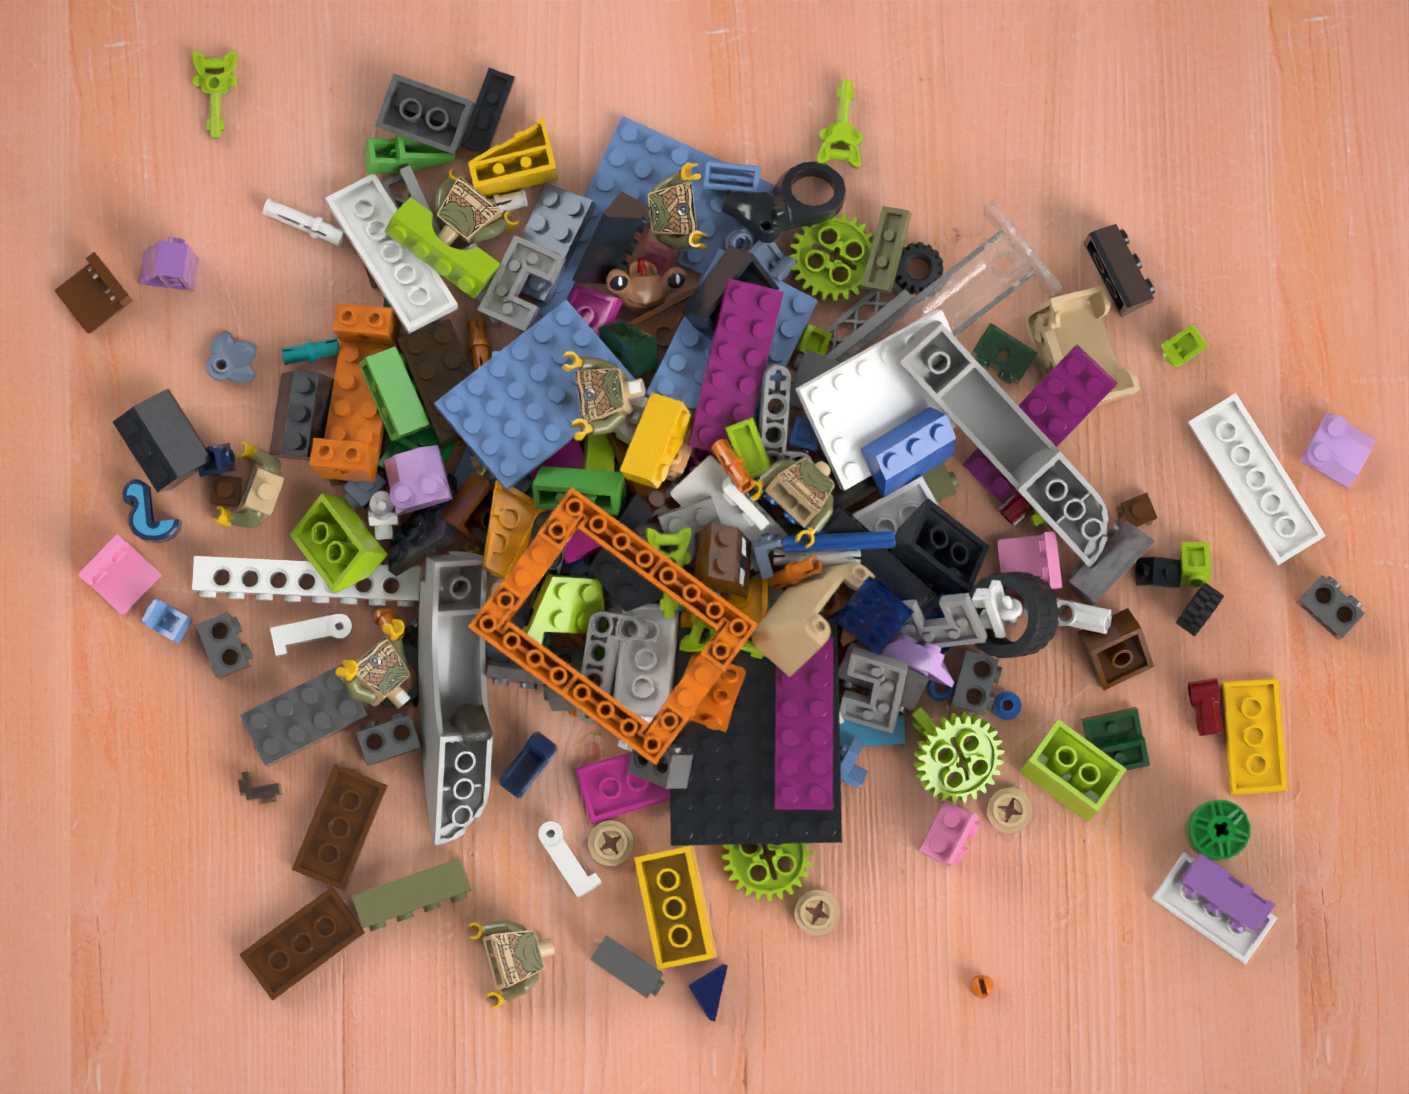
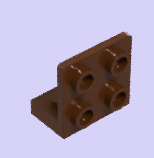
[55,252,133,334]

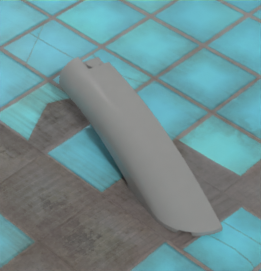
[895,321,1109,568]
[418,551,493,845]

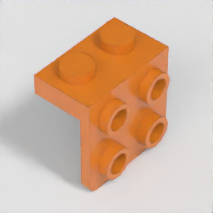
[683,652,746,732]

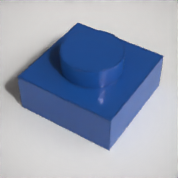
[789,416,819,452]

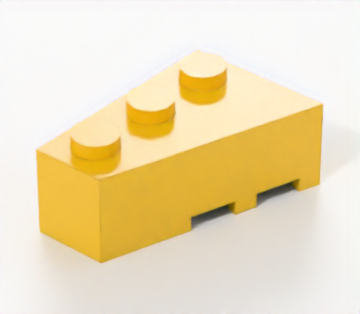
[468,117,559,197]
[620,392,694,489]

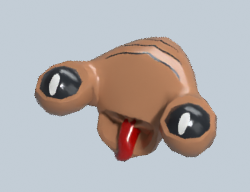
[606,257,687,316]

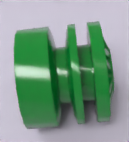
[1185,800,1250,860]

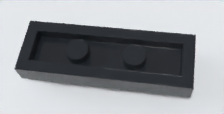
[460,68,515,154]

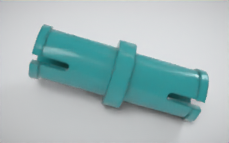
[281,337,339,366]

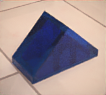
[688,964,728,1022]

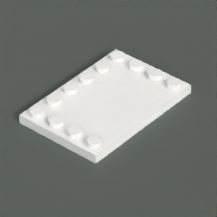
[795,309,958,490]

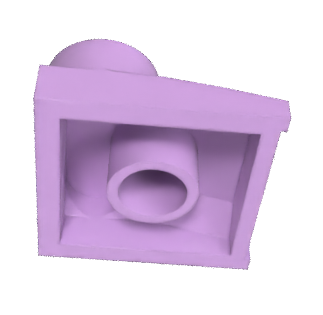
[1299,412,1376,489]
[384,445,453,515]
[882,635,954,687]

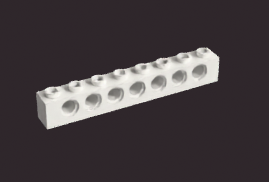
[192,556,422,608]

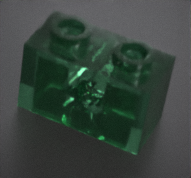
[598,318,658,376]
[971,323,1038,385]

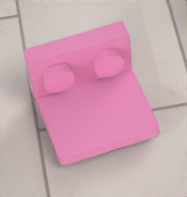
[997,531,1062,596]
[78,534,161,615]
[919,800,980,866]

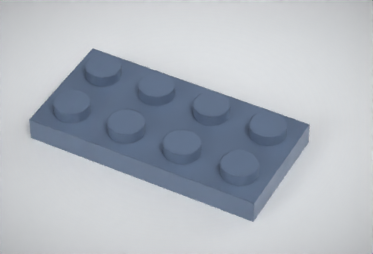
[520,183,596,304]

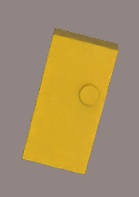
[634,846,717,970]

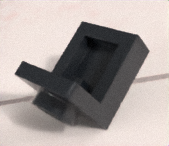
[1135,557,1181,588]

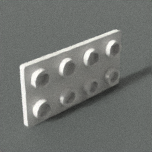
[670,455,787,570]

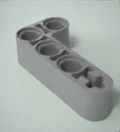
[757,364,812,462]
[577,612,649,723]

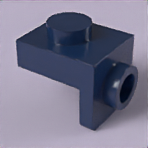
[198,443,235,477]

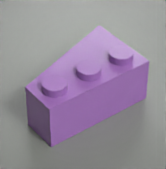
[138,237,199,291]
[1178,854,1276,934]

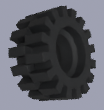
[894,242,944,296]
[1176,582,1224,636]

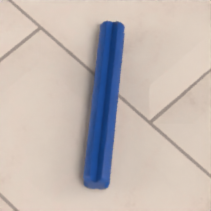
[782,531,895,553]

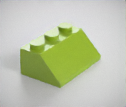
[289,493,387,593]
[1019,719,1127,822]

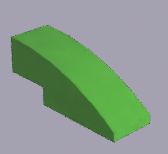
[363,135,455,174]

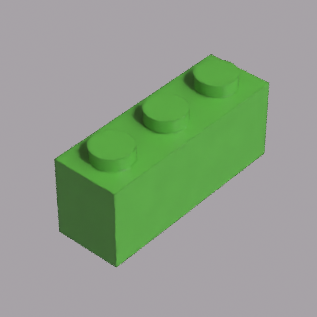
[358,346,429,442]
[532,466,626,515]

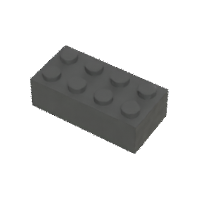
[240,664,370,767]

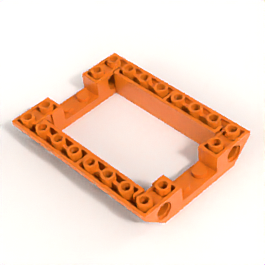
[468,487,758,765]

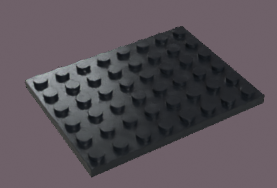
[670,614,842,846]

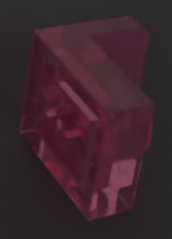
[644,240,675,276]

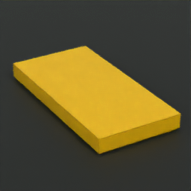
[1221,678,1288,795]

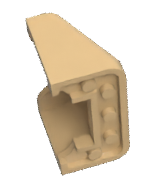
[1025,285,1141,406]
[752,563,875,677]

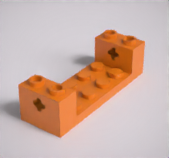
[309,304,402,483]

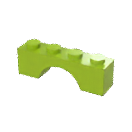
[384,197,500,299]

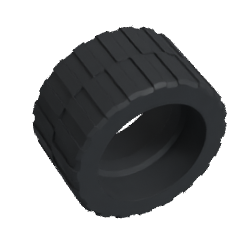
[969,572,1059,658]

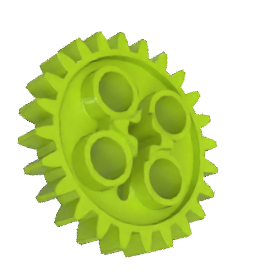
[789,212,874,303]
[913,712,1005,804]
[722,843,814,902]

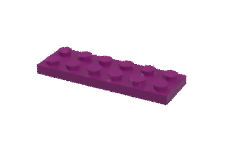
[687,278,784,453]
[962,344,1118,504]
[775,638,834,810]

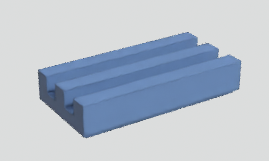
[702,160,761,195]

